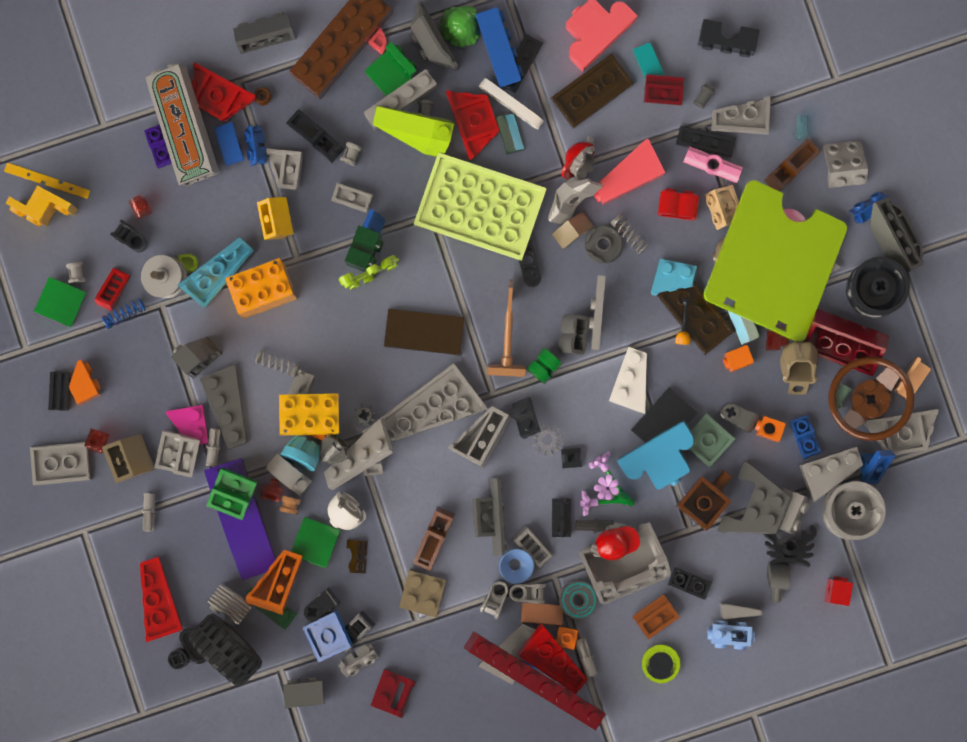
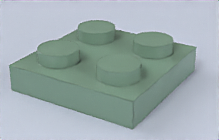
[688,413,735,468]

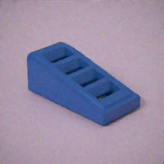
[363,209,385,234]

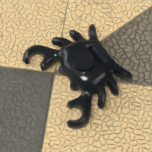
[763,525,817,567]

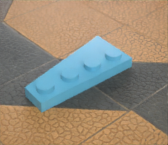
[177,238,254,308]

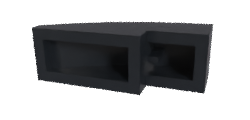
[286,109,344,163]

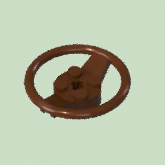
[828,357,915,441]

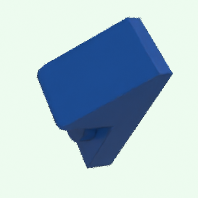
[861,450,896,484]

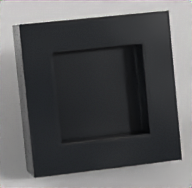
[561,448,582,469]

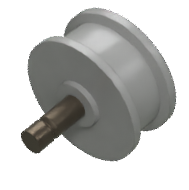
[141,255,187,298]

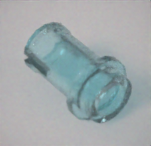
[794,115,809,140]

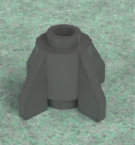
[320,430,351,464]

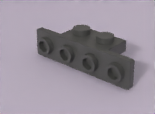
[472,478,506,555]

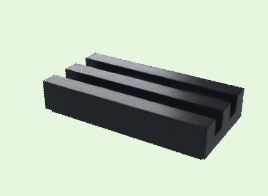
[48,372,70,411]

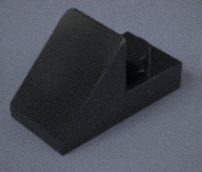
[509,397,541,439]

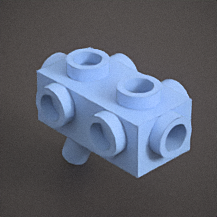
[707,620,755,650]

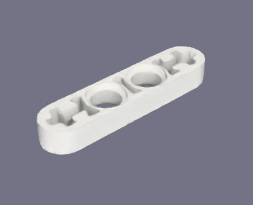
[479,78,544,129]

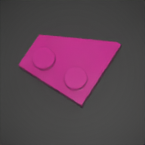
[166,405,209,445]

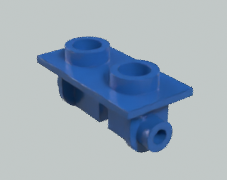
[244,125,268,167]
[849,192,889,224]

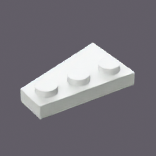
[609,347,647,414]

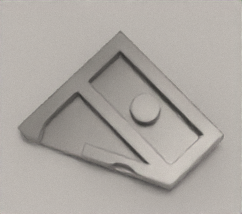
[266,148,303,191]

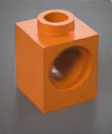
[723,345,754,372]
[754,416,786,443]
[556,626,578,650]

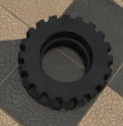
[189,614,262,686]

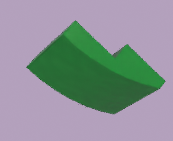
[33,277,86,327]
[206,467,258,520]
[291,517,340,569]

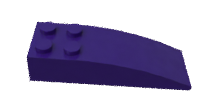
[204,458,276,581]

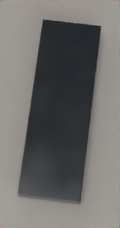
[504,34,543,93]
[676,126,736,158]

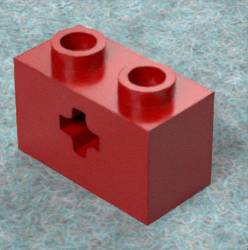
[824,576,853,606]

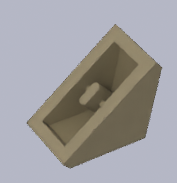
[552,212,594,249]

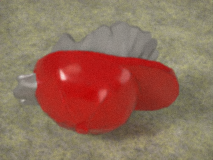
[562,136,596,181]
[591,523,640,560]

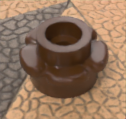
[254,87,272,106]

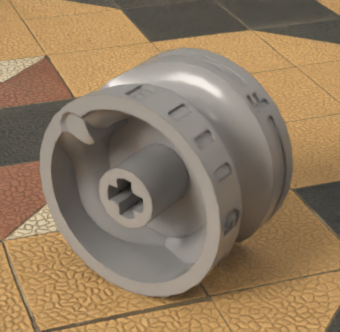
[821,481,886,540]

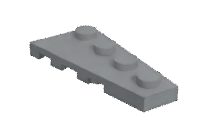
[324,419,393,490]

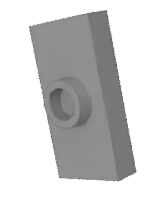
[331,183,373,213]

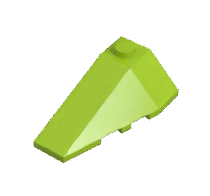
[373,105,454,156]

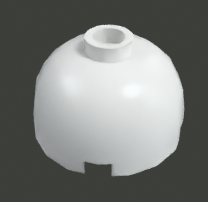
[327,492,366,530]

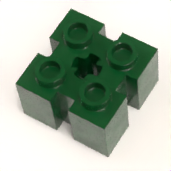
[345,225,384,272]

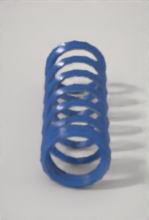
[102,298,146,329]

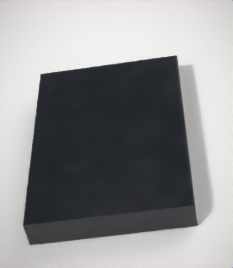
[631,387,698,443]

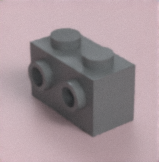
[283,677,325,708]

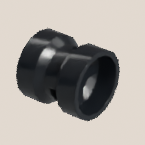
[168,649,190,669]

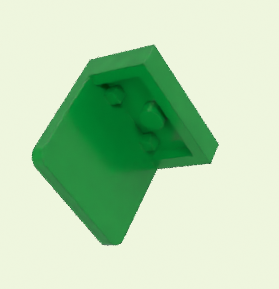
[365,42,417,96]

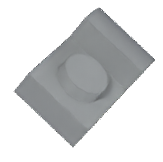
[265,453,312,496]

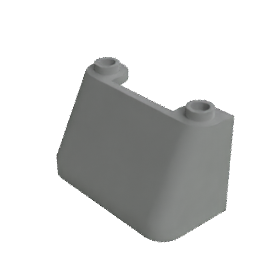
[579,522,671,604]

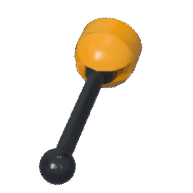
[675,298,691,345]

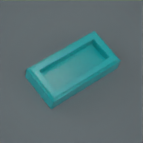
[632,42,665,81]

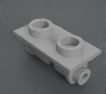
[338,643,379,677]

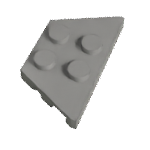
[589,275,606,350]
[864,409,938,455]

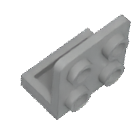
[823,141,868,188]

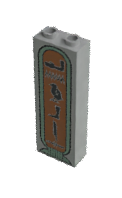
[145,63,220,186]

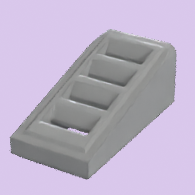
[512,526,553,568]
[720,603,762,619]

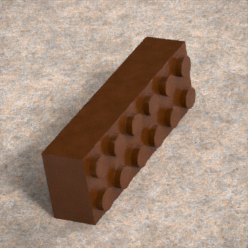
[289,0,393,99]

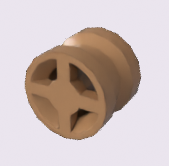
[279,496,301,515]

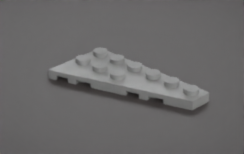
[362,363,488,442]

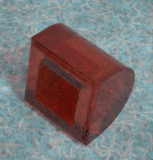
[128,195,152,219]
[84,428,110,454]

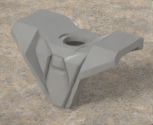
[548,177,603,225]

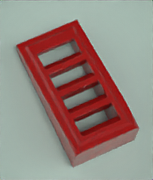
[94,267,130,311]

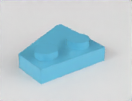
[651,259,698,296]

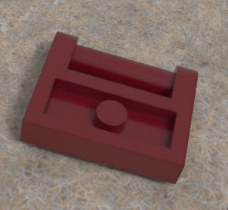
[370,669,416,718]

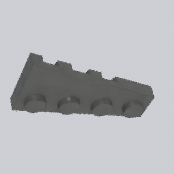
[200,364,247,450]

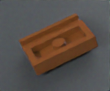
[632,594,680,640]

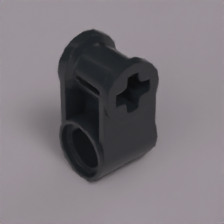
[110,219,148,253]
[303,588,341,621]

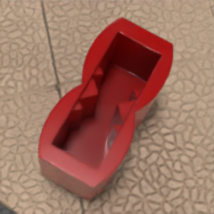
[657,188,699,221]

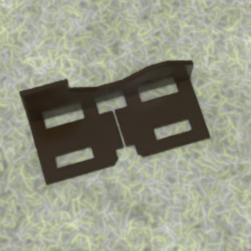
[346,540,368,574]

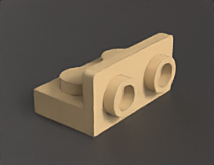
[705,185,739,230]

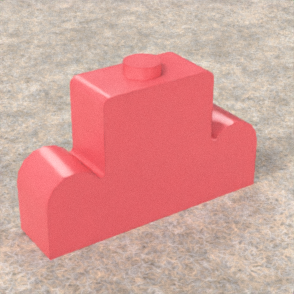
[566,0,638,72]

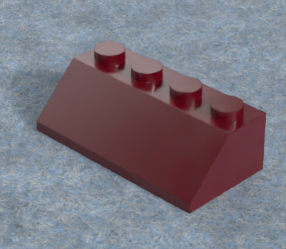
[803,309,889,377]

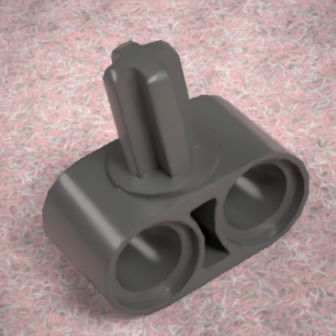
[767,562,791,603]

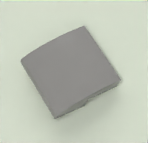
[154,430,200,477]

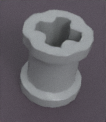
[339,142,362,166]
[66,262,86,284]

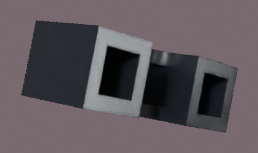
[698,19,760,57]

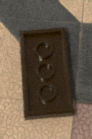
[551,53,634,129]
[657,281,735,355]
[384,309,464,356]

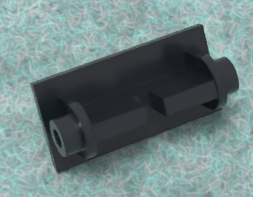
[552,498,571,537]

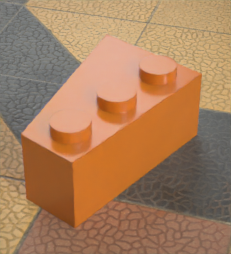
[245,550,302,615]

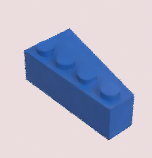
[475,7,524,88]

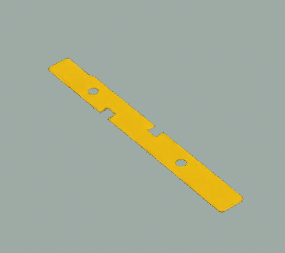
[4,163,91,199]

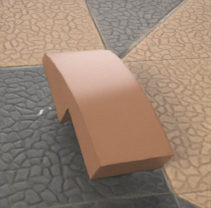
[521,603,563,626]

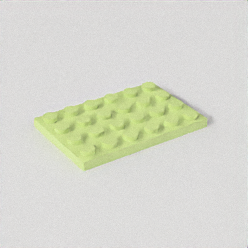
[414,152,547,261]

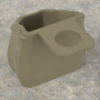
[780,342,818,395]

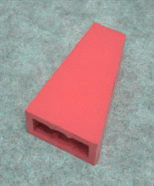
[594,139,665,205]

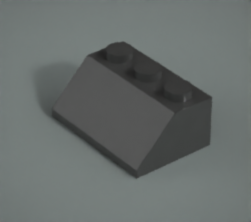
[233,12,296,54]

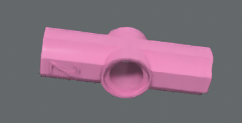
[684,147,743,183]

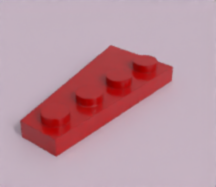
[140,557,183,643]
[517,623,588,694]

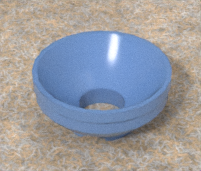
[499,549,534,584]

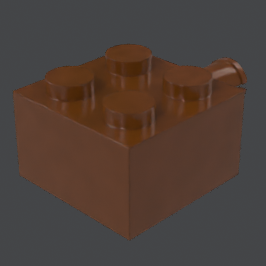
[676,470,732,531]

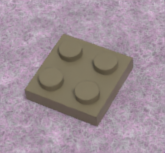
[399,570,446,617]

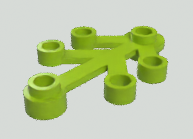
[338,255,400,290]

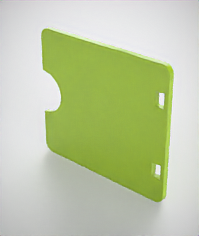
[704,180,847,342]

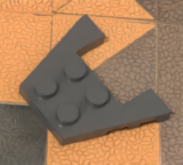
[717,461,792,534]

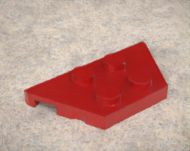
[192,62,257,122]
[446,90,500,161]

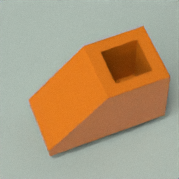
[69,360,102,405]

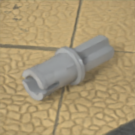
[205,428,221,467]
[141,493,157,532]
[576,638,598,677]

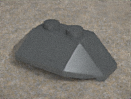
[409,0,459,71]
[870,197,924,272]

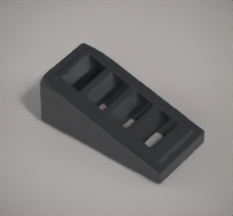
[344,611,376,653]

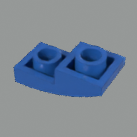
[215,122,244,166]
[789,415,821,460]

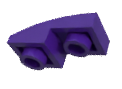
[144,125,172,169]

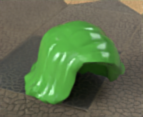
[440,6,480,47]

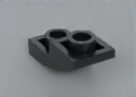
[668,567,712,600]

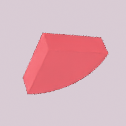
[368,28,387,55]

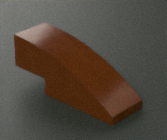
[764,138,821,192]
[413,507,455,571]

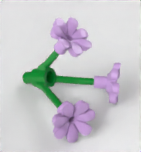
[580,451,635,516]

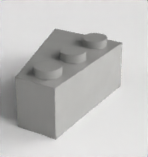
[448,406,512,468]
[799,447,863,502]

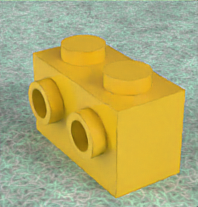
[257,197,294,240]

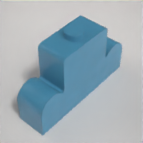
[617,420,694,490]

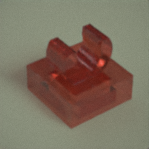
[766,331,789,351]
[261,478,282,502]

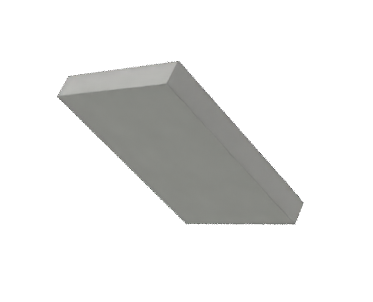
[30,442,91,486]

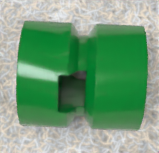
[526,348,562,384]

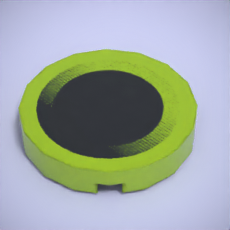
[641,644,680,683]

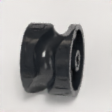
[846,257,910,318]

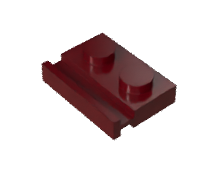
[643,74,684,106]

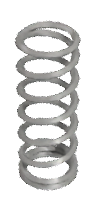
[611,214,649,254]
[255,350,299,377]

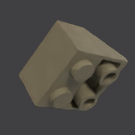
[102,434,155,484]

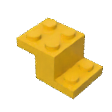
[6,185,78,227]

